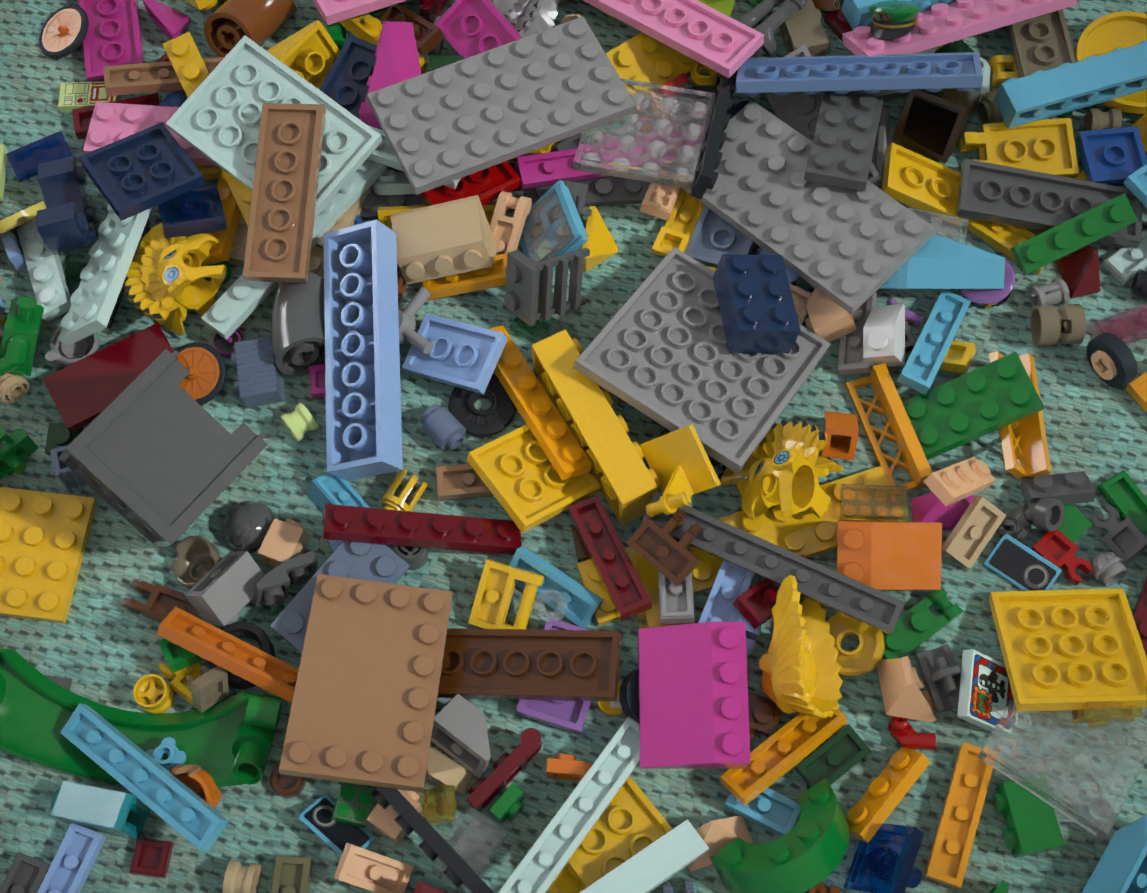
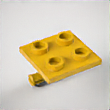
[639,424,721,517]

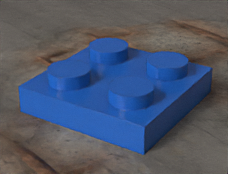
[1076,126,1147,186]

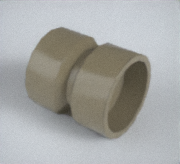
[1030,304,1086,346]

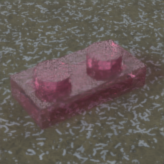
[1095,304,1147,345]

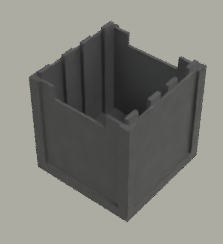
[59,349,268,548]

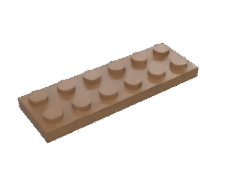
[242,103,326,283]

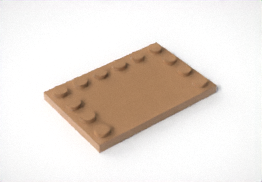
[279,574,453,792]

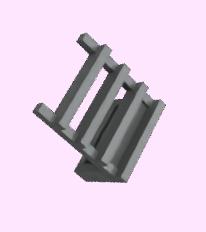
[504,248,590,326]

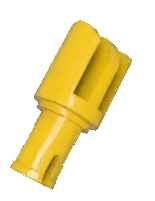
[381,468,429,512]

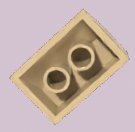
[391,195,498,285]

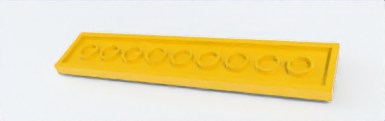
[577,466,905,626]

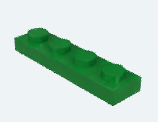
[1010,193,1138,275]

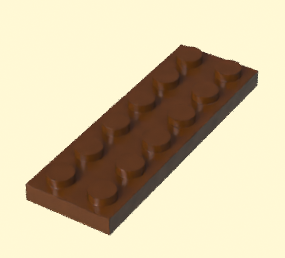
[437,628,622,701]

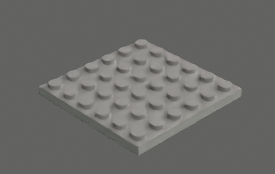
[573,247,831,474]

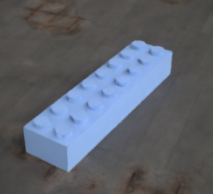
[323,219,403,480]

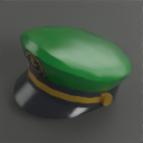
[868,0,921,40]

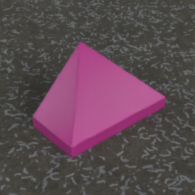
[142,0,191,40]
[911,492,975,530]

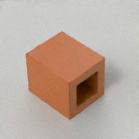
[821,411,859,460]

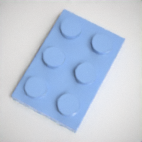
[402,313,508,395]

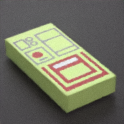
[58,81,119,112]

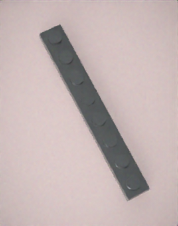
[642,492,905,635]

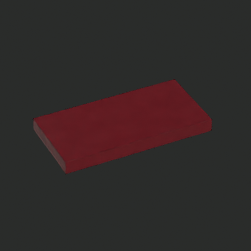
[42,322,179,433]

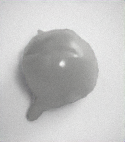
[44,326,100,367]

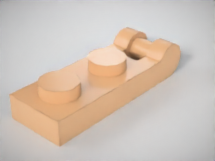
[490,191,532,255]

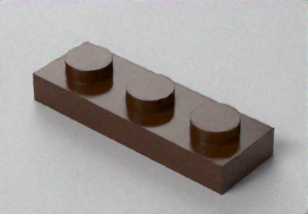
[376,3,445,56]

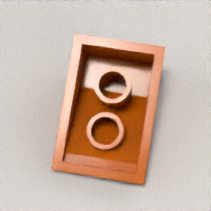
[837,519,942,590]

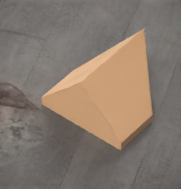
[876,656,937,723]

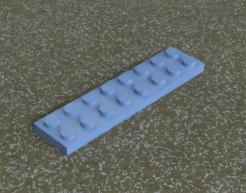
[736,52,983,96]

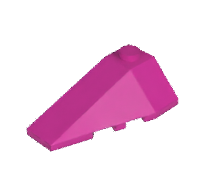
[359,21,421,130]

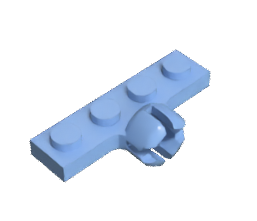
[698,560,761,657]

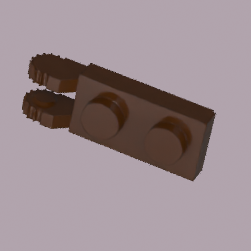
[121,579,204,623]

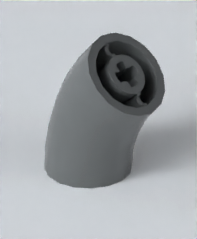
[271,271,325,376]

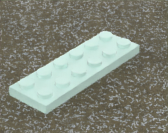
[58,204,152,346]

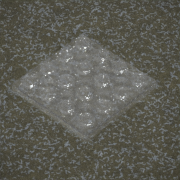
[573,78,716,189]
[977,696,1147,840]

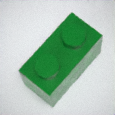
[993,775,1065,858]

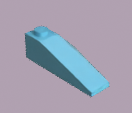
[880,234,1005,289]

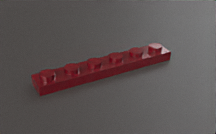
[323,504,522,555]

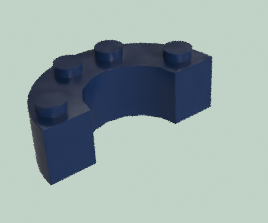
[37,156,98,254]

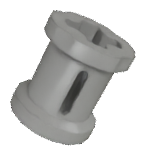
[1028,277,1069,307]

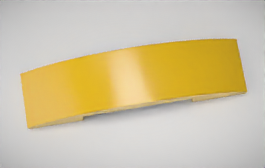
[651,188,704,257]

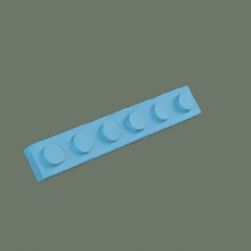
[60,703,229,852]

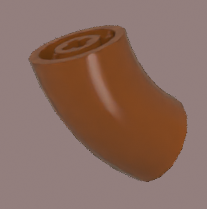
[204,0,297,57]

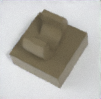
[186,665,229,713]

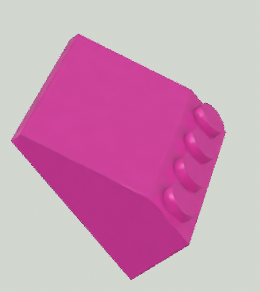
[638,622,751,769]

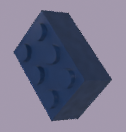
[713,254,801,353]

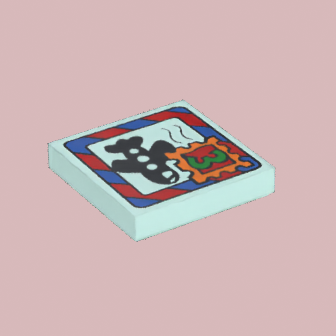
[957,649,1014,736]

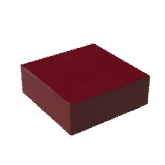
[129,837,174,879]

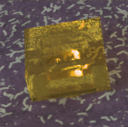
[424,784,457,826]

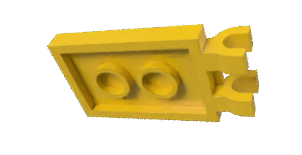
[959,118,1079,178]

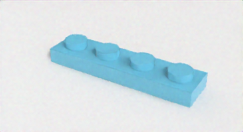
[897,289,971,395]

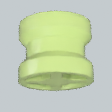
[280,402,319,442]

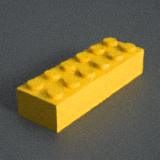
[532,329,660,526]

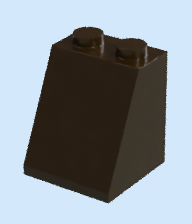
[891,88,982,164]

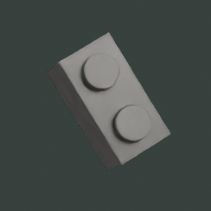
[184,551,265,626]

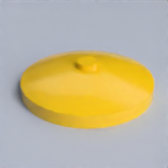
[1074,11,1147,114]

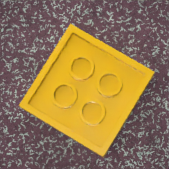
[466,424,601,533]
[566,776,673,889]

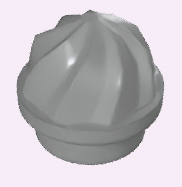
[1092,552,1128,586]

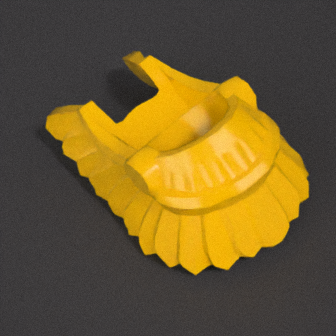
[759,575,843,718]

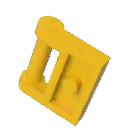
[468,559,544,630]

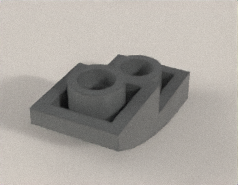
[254,551,318,607]

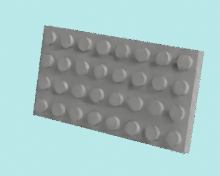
[367,16,636,195]
[670,100,936,315]

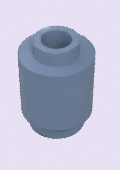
[420,404,466,451]

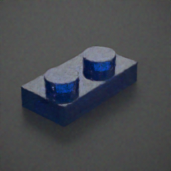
[6,131,75,182]

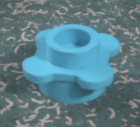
[146,737,187,772]

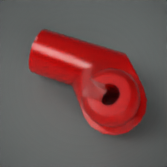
[888,716,936,750]

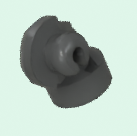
[997,497,1065,541]

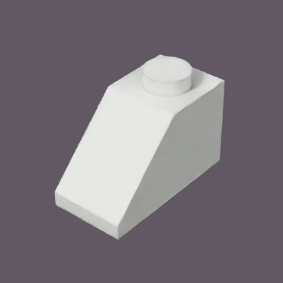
[863,304,905,367]

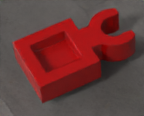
[1031,529,1094,586]

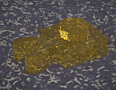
[1072,702,1143,729]

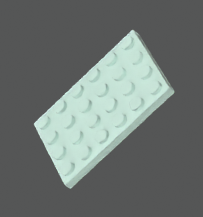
[166,35,383,219]

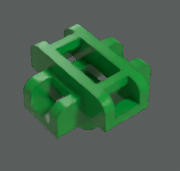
[0,428,39,480]

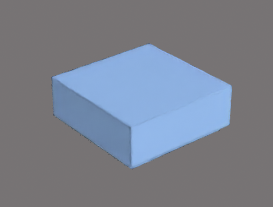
[0,231,27,272]

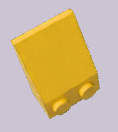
[266,20,340,89]

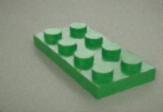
[902,351,1044,460]

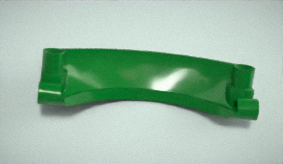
[0,647,283,787]

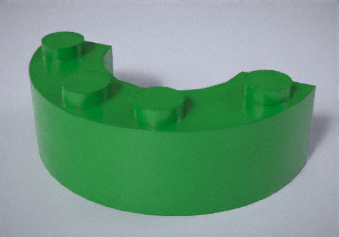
[709,778,849,893]

